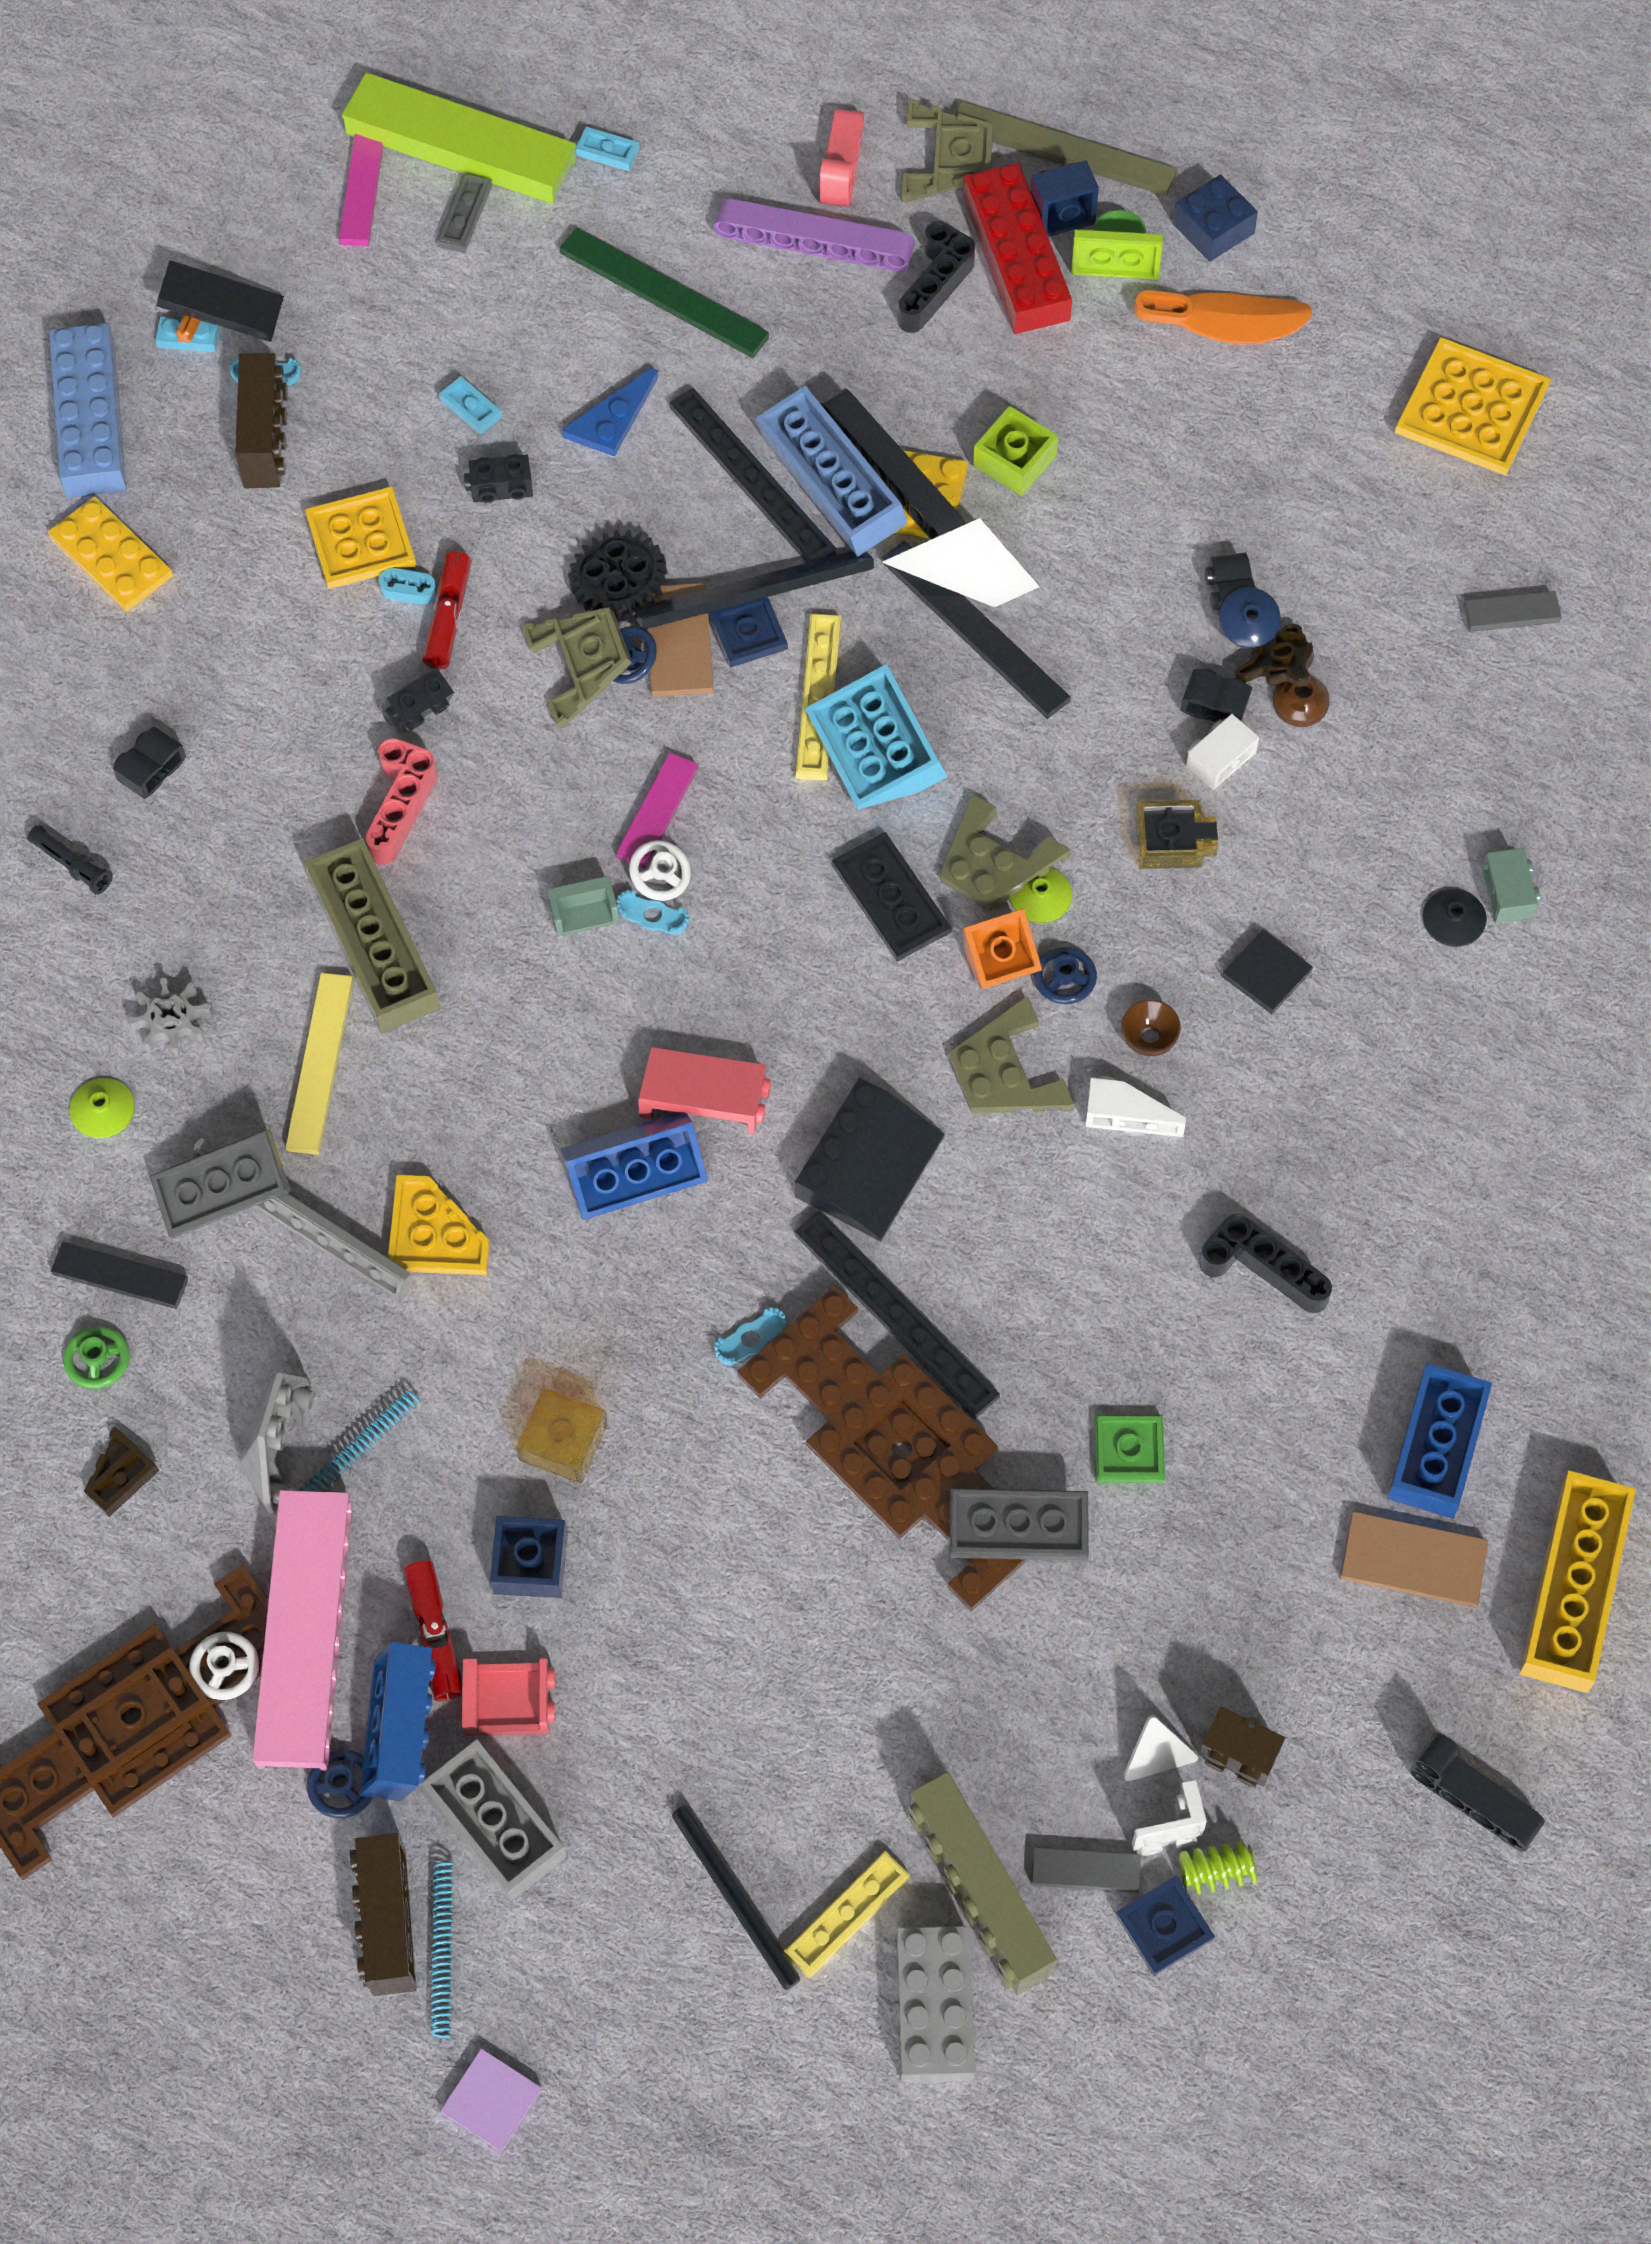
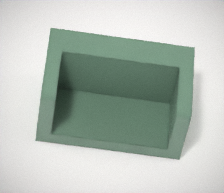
[547,876,619,937]

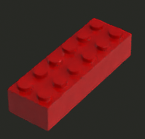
[963,162,1072,334]

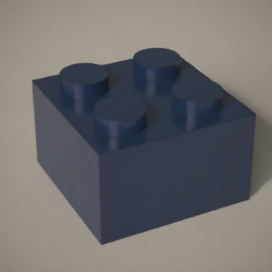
[1031,160,1099,237]
[1173,174,1258,262]
[490,1516,568,1598]

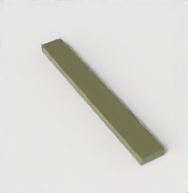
[955,101,1177,197]

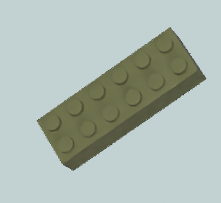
[304,838,441,1034]
[908,1772,1057,1995]

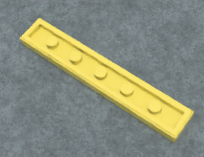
[796,614,841,780]
[286,973,354,1155]

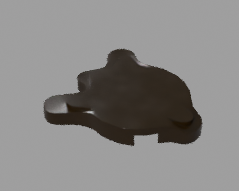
[1234,624,1315,687]

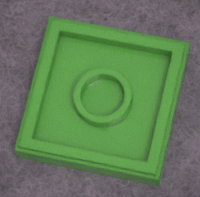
[1095,1415,1165,1483]

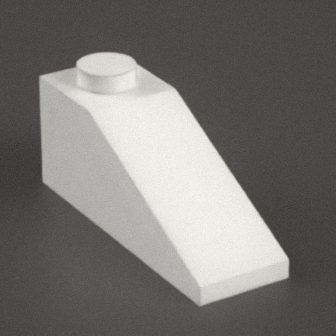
[1085,1076,1186,1137]

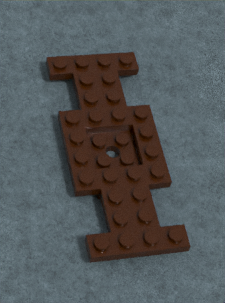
[737,1286,1027,1612]
[0,1564,269,1880]

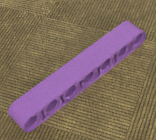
[713,199,915,272]

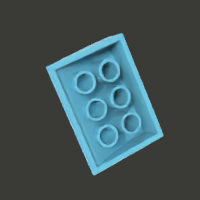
[805,664,947,810]

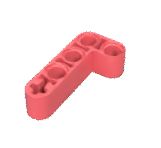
[820,109,864,207]
[366,738,438,865]

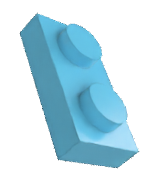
[575,127,640,171]
[155,317,220,352]
[439,376,502,435]

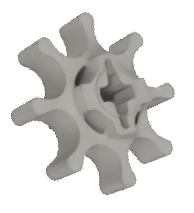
[128,978,211,1056]

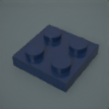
[709,597,788,668]
[1115,1876,1215,1976]

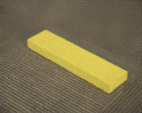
[784,1851,910,1979]

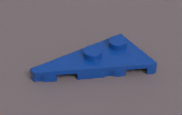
[562,368,658,457]

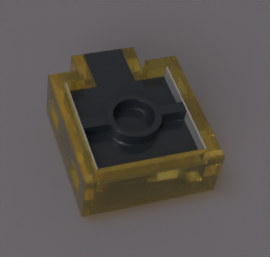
[1135,800,1218,869]

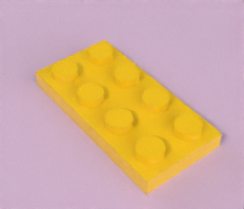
[48,496,173,612]

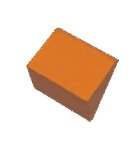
[963,909,1042,989]

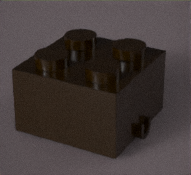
[1200,1706,1286,1788]

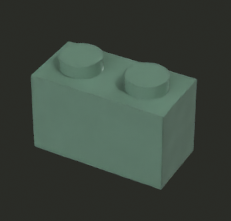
[1482,848,1541,923]

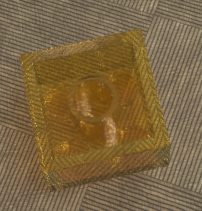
[516,1388,608,1484]

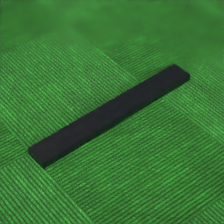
[669,387,836,563]
[882,540,1070,720]
[633,551,875,629]
[795,1211,1000,1419]

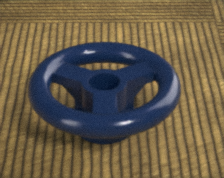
[613,626,657,684]
[1033,946,1097,1005]
[306,1749,373,1819]

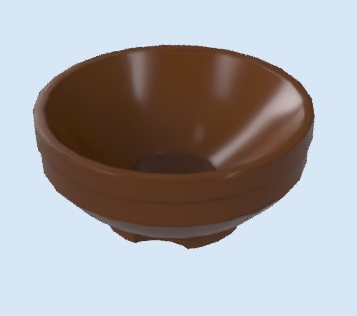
[1273,675,1330,727]
[1122,1000,1181,1056]

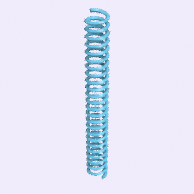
[300,1390,421,1492]
[431,1861,454,2038]

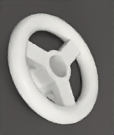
[629,840,691,901]
[189,1632,259,1700]

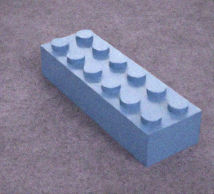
[49,323,127,498]
[756,386,908,557]

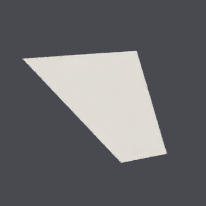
[882,518,1039,607]

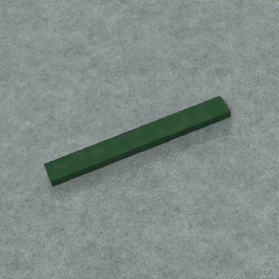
[560,228,769,358]

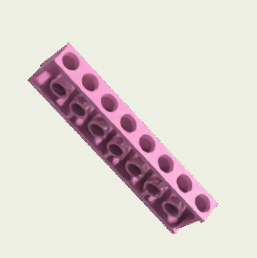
[253,1491,353,1770]

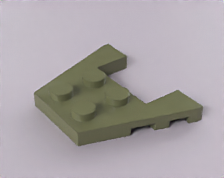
[902,99,993,202]
[522,608,632,729]
[939,795,1071,911]
[949,997,1074,1113]

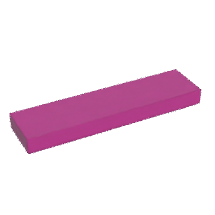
[616,753,698,869]

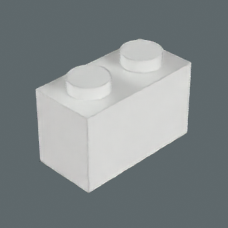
[1186,714,1259,790]

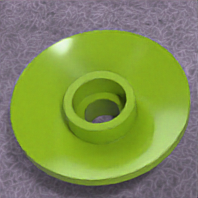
[1010,867,1072,923]
[69,1078,135,1138]

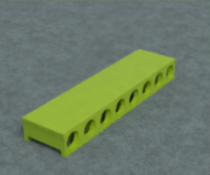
[342,72,576,204]

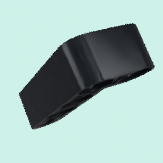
[898,221,975,333]
[1199,1214,1332,1313]
[1409,1732,1545,1852]

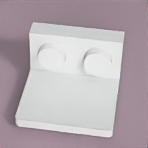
[1131,1780,1207,1856]

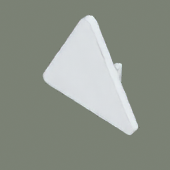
[1123,1715,1198,1781]

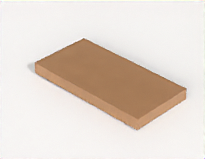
[646,583,713,697]
[1340,1512,1489,1608]

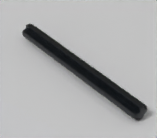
[672,1805,800,1990]

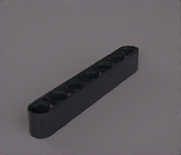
[820,388,966,540]

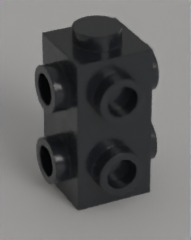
[464,454,533,503]
[382,667,455,732]

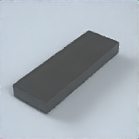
[437,173,492,253]
[1464,591,1562,632]
[1032,1847,1141,1893]

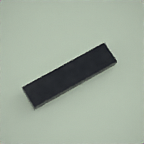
[51,1242,188,1309]

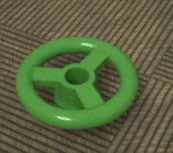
[63,1326,130,1389]

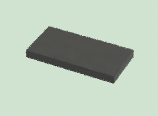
[150,1129,291,1238]
[950,1488,1089,1561]

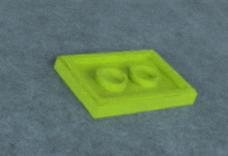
[1071,230,1163,280]

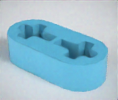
[379,568,437,604]

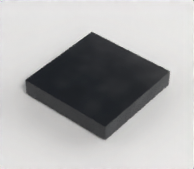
[1222,930,1313,1015]

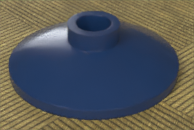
[1219,587,1281,648]

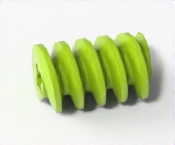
[1179,1840,1257,1895]

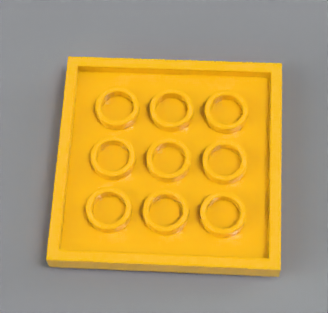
[1395,337,1551,476]

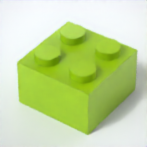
[973,406,1059,496]

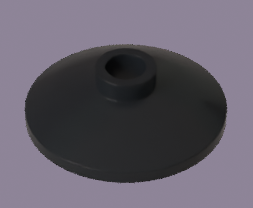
[1423,889,1487,947]

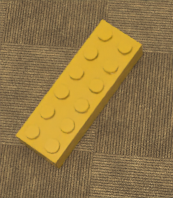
[1519,1470,1636,1693]

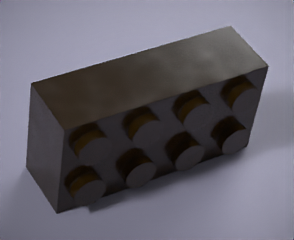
[235,353,288,489]
[350,1833,417,1996]

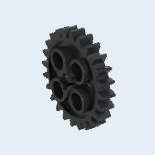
[568,530,668,619]

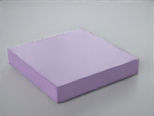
[440,2049,542,2153]

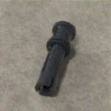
[27,825,113,895]

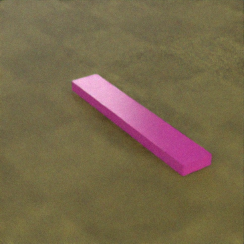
[339,134,383,246]

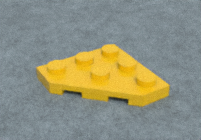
[388,1175,490,1275]

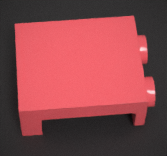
[462,1657,556,1736]

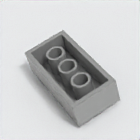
[420,1739,567,1902]
[897,1926,975,2083]

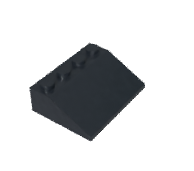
[795,1077,945,1242]

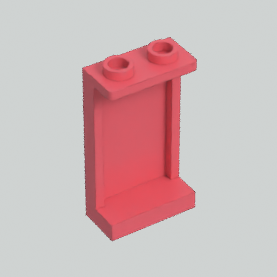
[639,1047,771,1134]

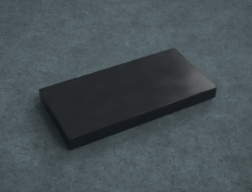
[156,260,284,342]
[832,832,952,962]

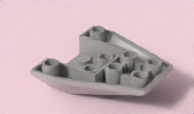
[240,1372,314,1515]

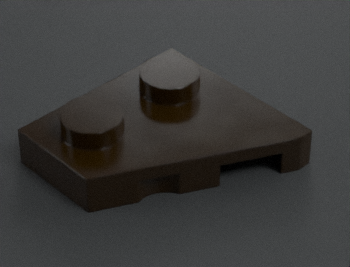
[84,1427,160,1517]

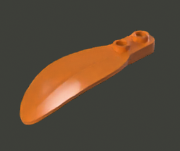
[1133,290,1312,344]

